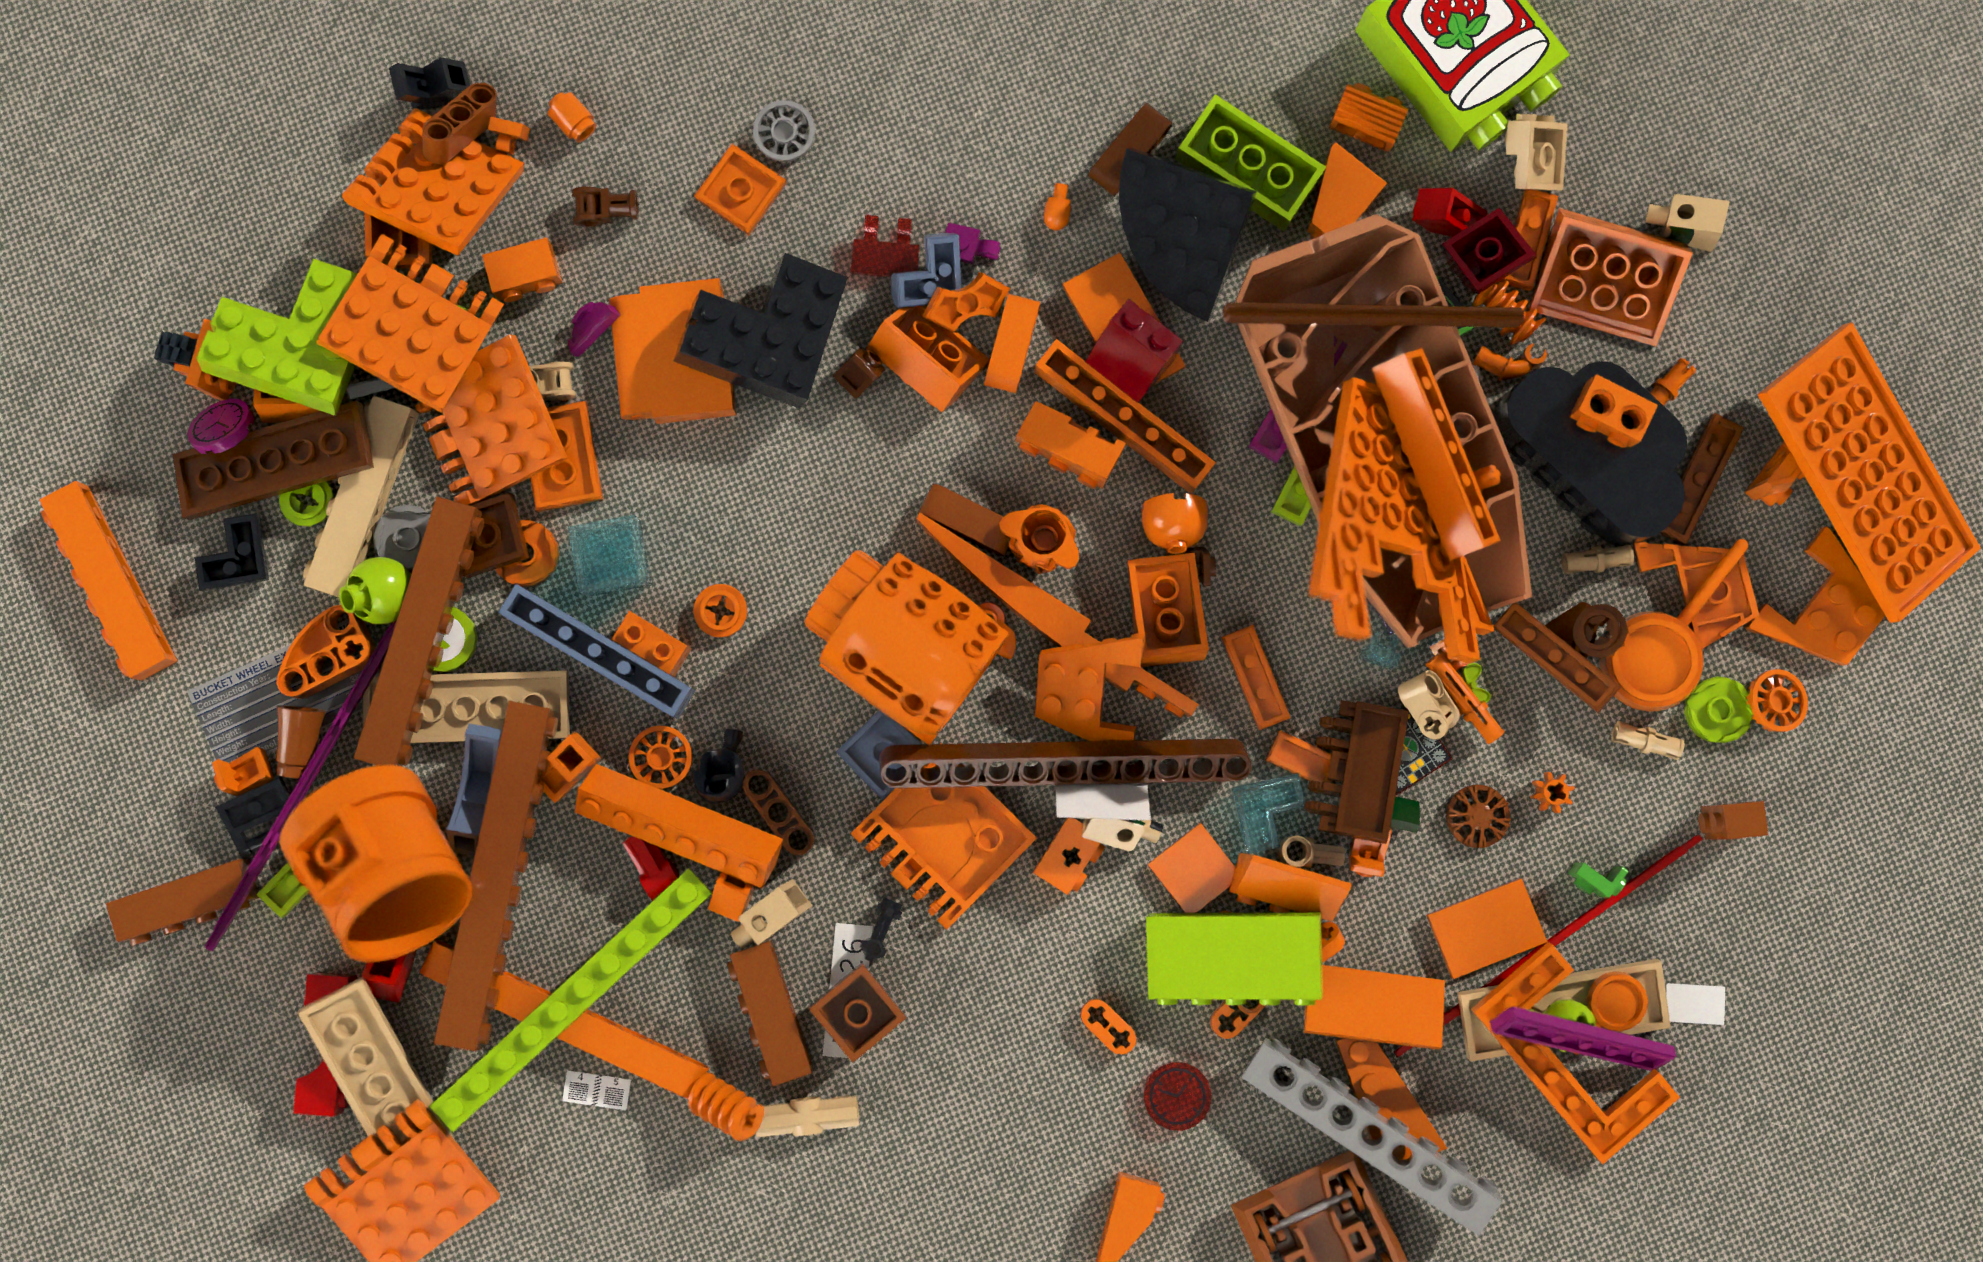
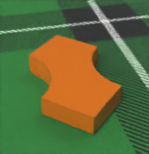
[922,272,1010,333]

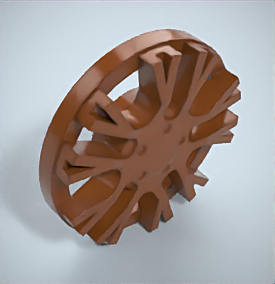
[1446,785,1511,848]

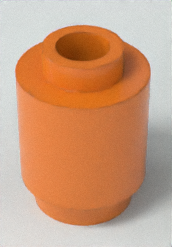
[548,92,597,143]

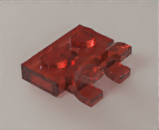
[851,215,920,278]

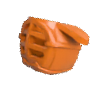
[999,504,1079,575]

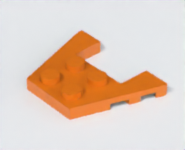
[1744,526,1885,666]
[1633,542,1759,649]
[1035,633,1145,741]

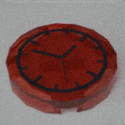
[1143,1061,1212,1131]

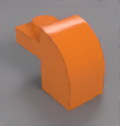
[539,732,601,803]

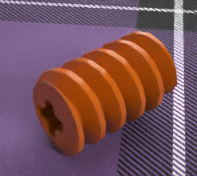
[1471,280,1546,345]
[688,1072,764,1141]

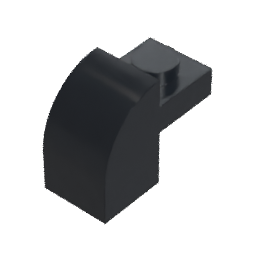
[389,57,470,110]

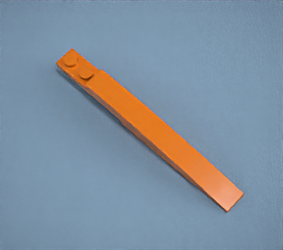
[916,513,1199,719]

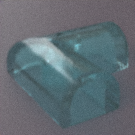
[1231,774,1305,854]

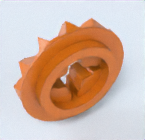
[693,584,747,637]

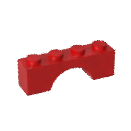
[293,972,357,1117]

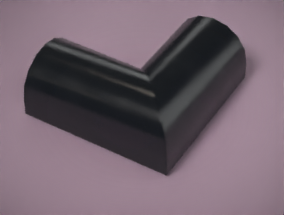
[194,513,269,591]

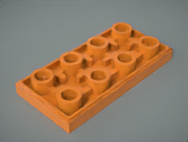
[1062,252,1186,386]
[1303,965,1445,1050]

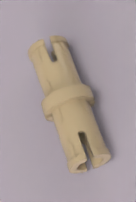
[1562,545,1634,575]
[1611,721,1684,760]

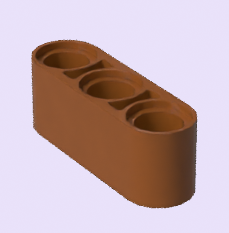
[422,82,497,164]
[918,483,1011,557]

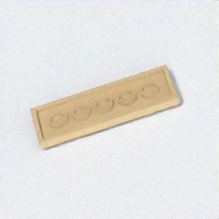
[363,670,570,744]
[1457,959,1671,1062]
[297,977,455,1152]

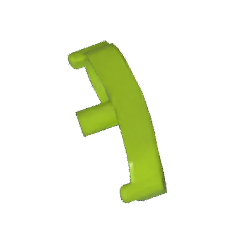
[1461,663,1491,703]

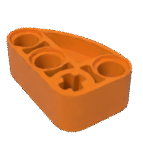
[276,605,376,699]

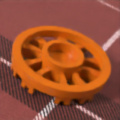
[1746,669,1808,732]
[628,725,693,789]

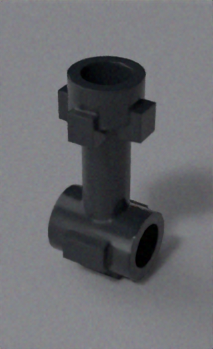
[860,897,902,962]

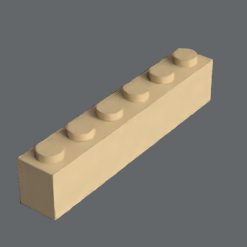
[303,395,419,598]

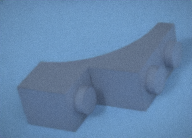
[447,723,502,856]

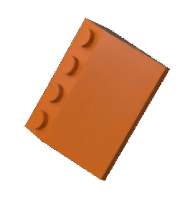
[1529,208,1693,347]

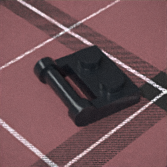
[215,776,291,859]

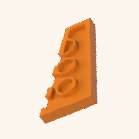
[1335,1038,1448,1160]

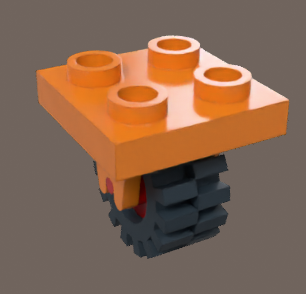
[154,319,236,400]

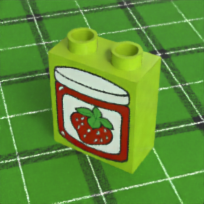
[1355,0,1570,153]

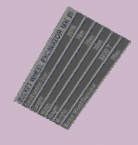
[187,619,384,763]

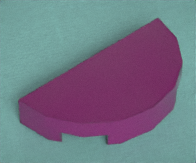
[568,302,620,357]

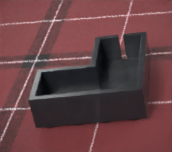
[673,253,848,409]

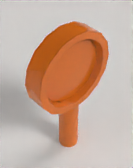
[1573,971,1648,1056]

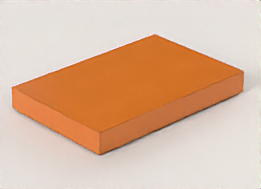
[530,401,604,512]
[1426,878,1547,979]

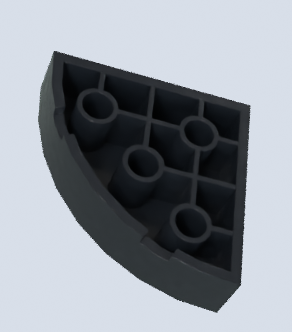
[1119,147,1257,322]

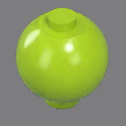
[339,557,412,625]

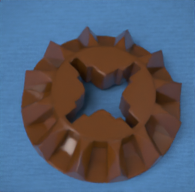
[1573,604,1629,659]

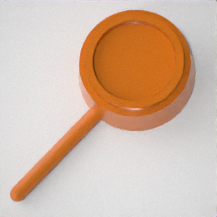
[1599,539,1748,712]

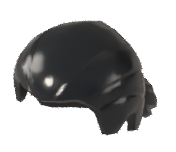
[692,729,745,803]

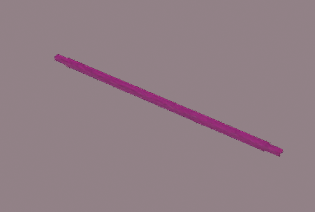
[204,621,397,952]

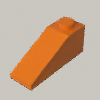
[1095,1172,1165,1262]

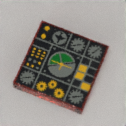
[1396,708,1453,795]

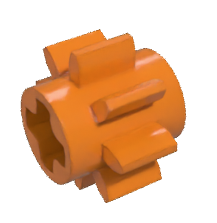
[1530,772,1575,813]

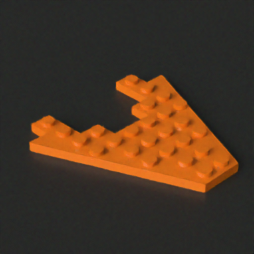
[1309,377,1494,664]

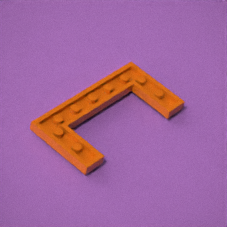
[1471,942,1680,1164]

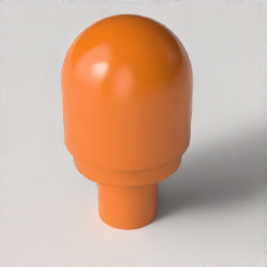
[1043,183,1072,231]

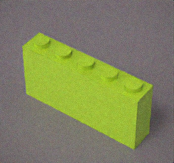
[1146,912,1323,1006]

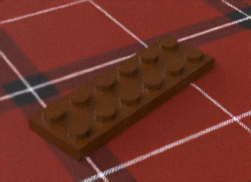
[172,401,374,520]

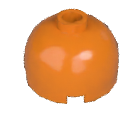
[1141,493,1208,554]

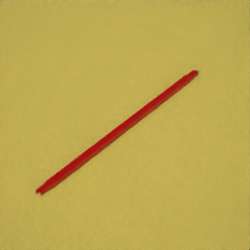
[1393,835,1703,1058]

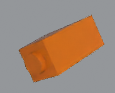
[1307,142,1387,240]

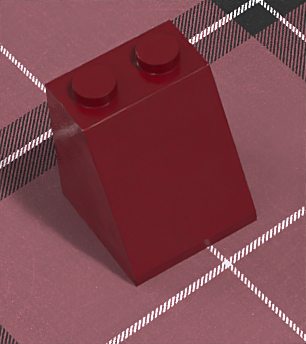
[1085,299,1183,403]

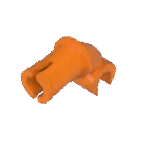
[1472,343,1547,382]

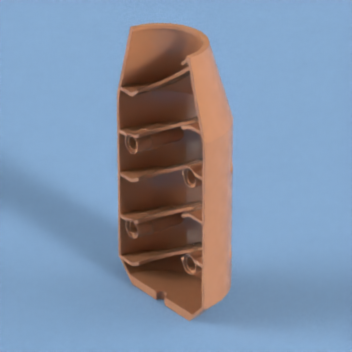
[1234,214,1532,648]

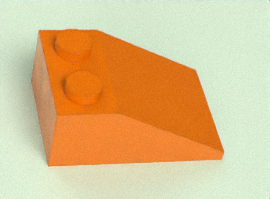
[1127,553,1209,667]

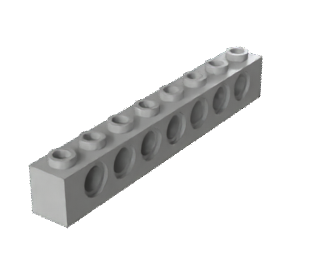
[1241,1038,1502,1236]

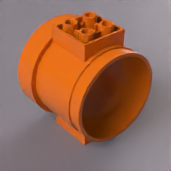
[280,765,473,962]

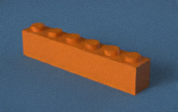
[1034,339,1216,494]
[1372,348,1500,560]
[39,481,178,681]
[574,764,783,888]

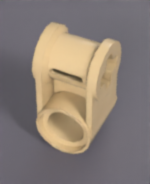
[529,362,576,401]
[1398,670,1460,740]

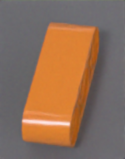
[984,293,1041,394]

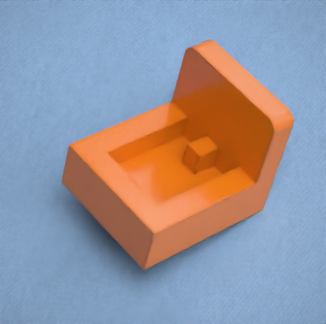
[212,747,274,796]
[1348,828,1392,877]

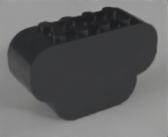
[1493,361,1687,546]

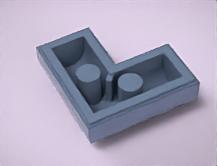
[891,233,962,308]

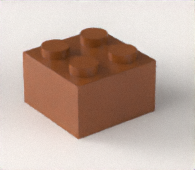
[809,963,906,1063]

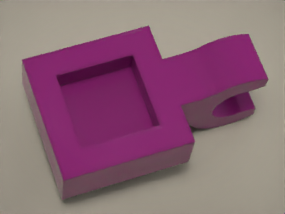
[946,222,1001,265]

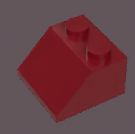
[1442,207,1537,294]

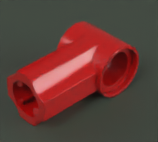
[622,836,680,901]

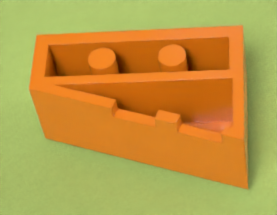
[1016,401,1126,489]

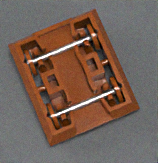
[1230,1150,1408,1262]

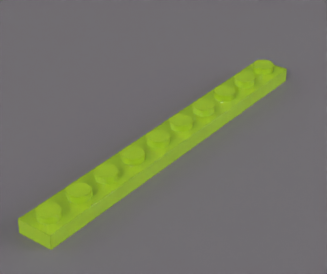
[429,868,713,1132]

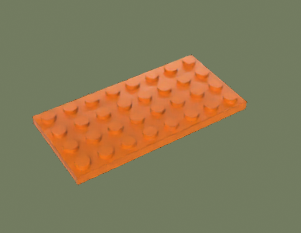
[1757,322,1981,623]

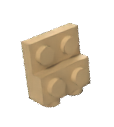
[1505,114,1568,190]

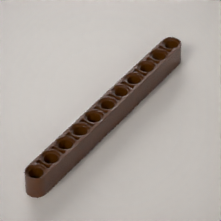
[879,739,1252,788]

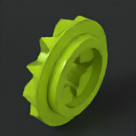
[279,482,335,527]

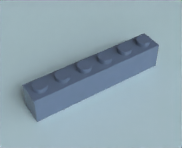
[498,584,696,719]

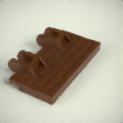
[1304,700,1409,844]

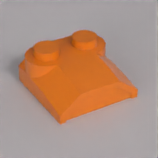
[1744,441,1804,507]

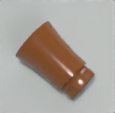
[276,705,326,778]

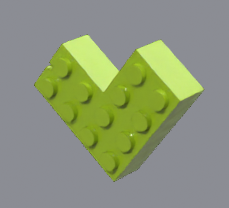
[197,258,358,416]

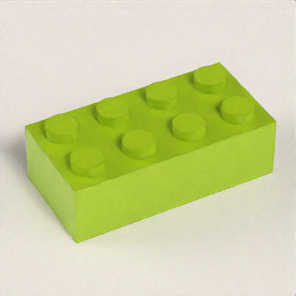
[1175,94,1326,231]

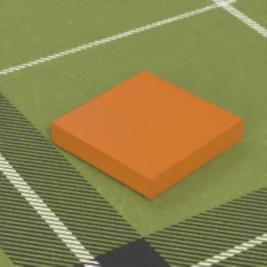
[694,143,787,236]
[1147,823,1236,913]

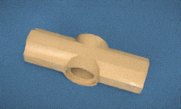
[756,1095,860,1137]

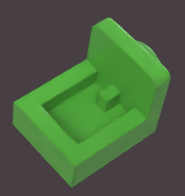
[1568,862,1628,898]

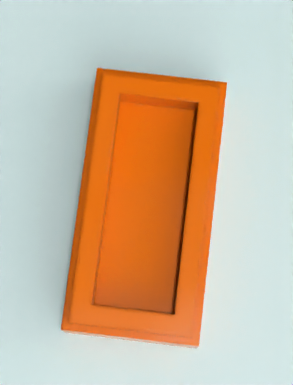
[1265,730,1331,783]

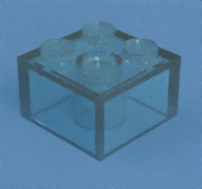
[568,514,652,597]

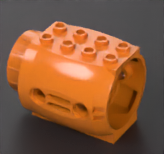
[804,550,1009,746]

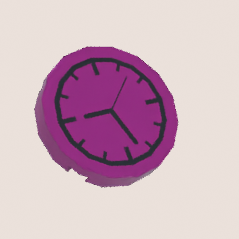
[187,399,255,454]

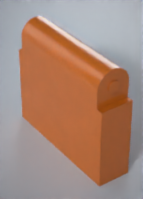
[609,278,736,424]

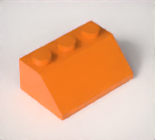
[866,305,990,412]
[1228,853,1352,922]

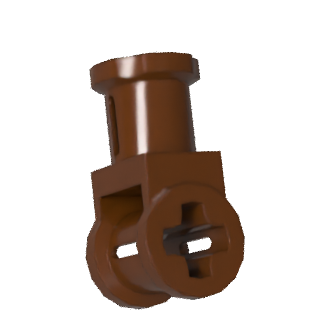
[572,186,639,227]

